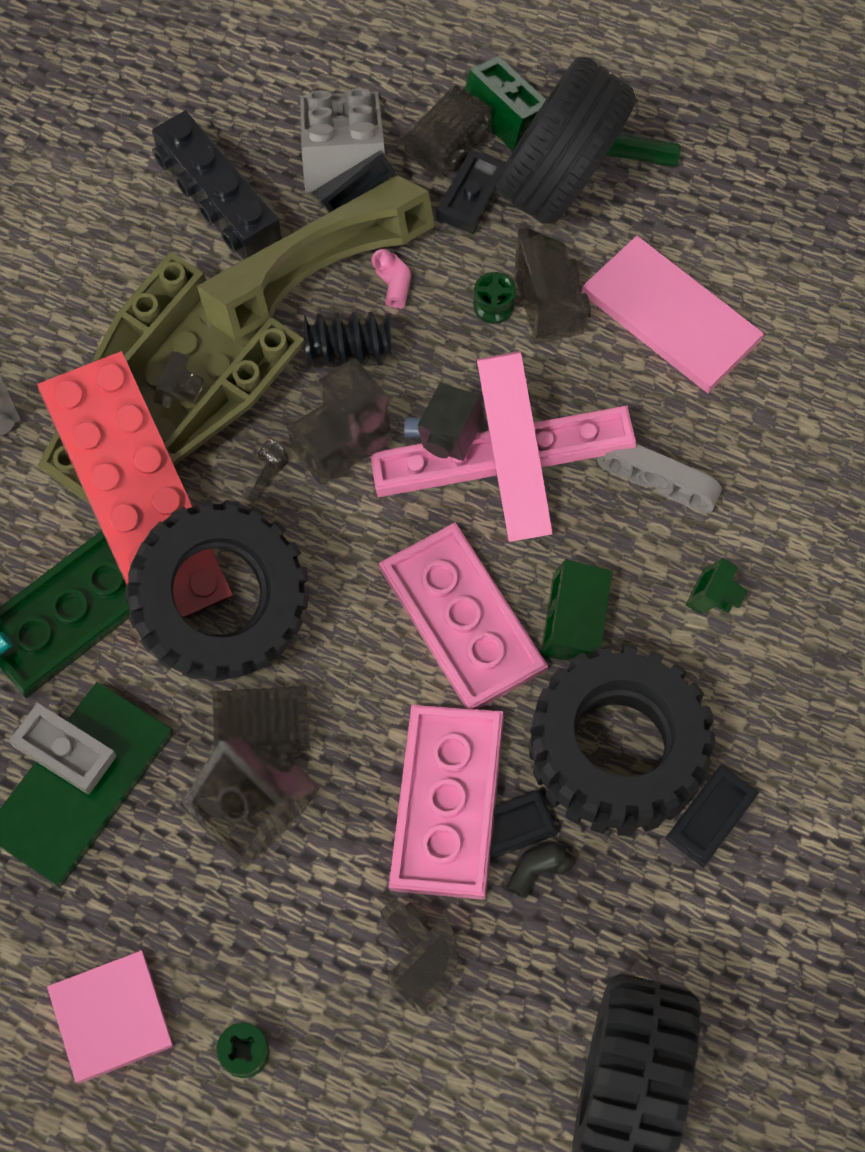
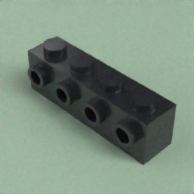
[152,110,282,260]

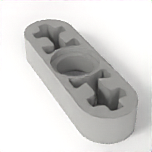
[597,444,722,513]

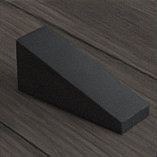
[312,151,396,213]

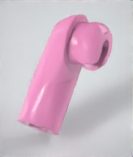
[371,249,411,309]

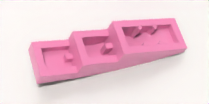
[477,351,552,542]

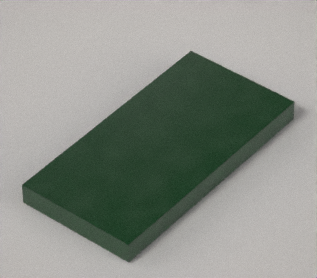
[0,530,130,699]
[0,682,173,888]

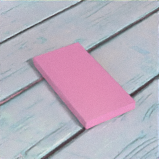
[581,236,764,393]
[379,522,548,710]
[389,705,504,900]

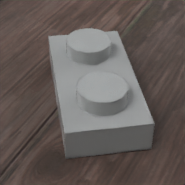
[9,703,117,795]

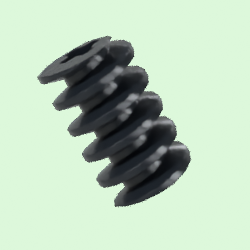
[304,312,391,368]

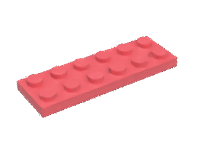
[37,351,233,618]

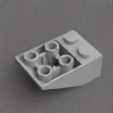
[300,88,386,193]

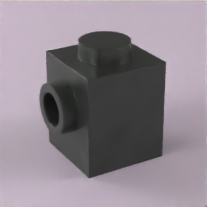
[418,382,485,461]

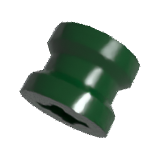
[473,272,516,324]
[216,1023,270,1079]

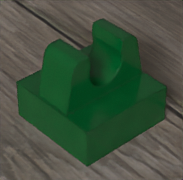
[686,558,747,614]

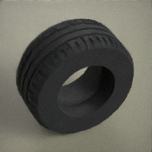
[495,57,637,224]

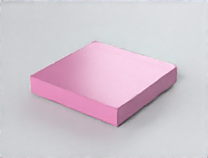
[47,950,174,1084]

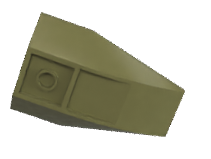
[37,251,305,505]

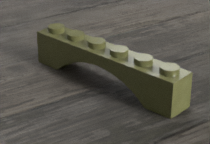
[197,175,435,341]

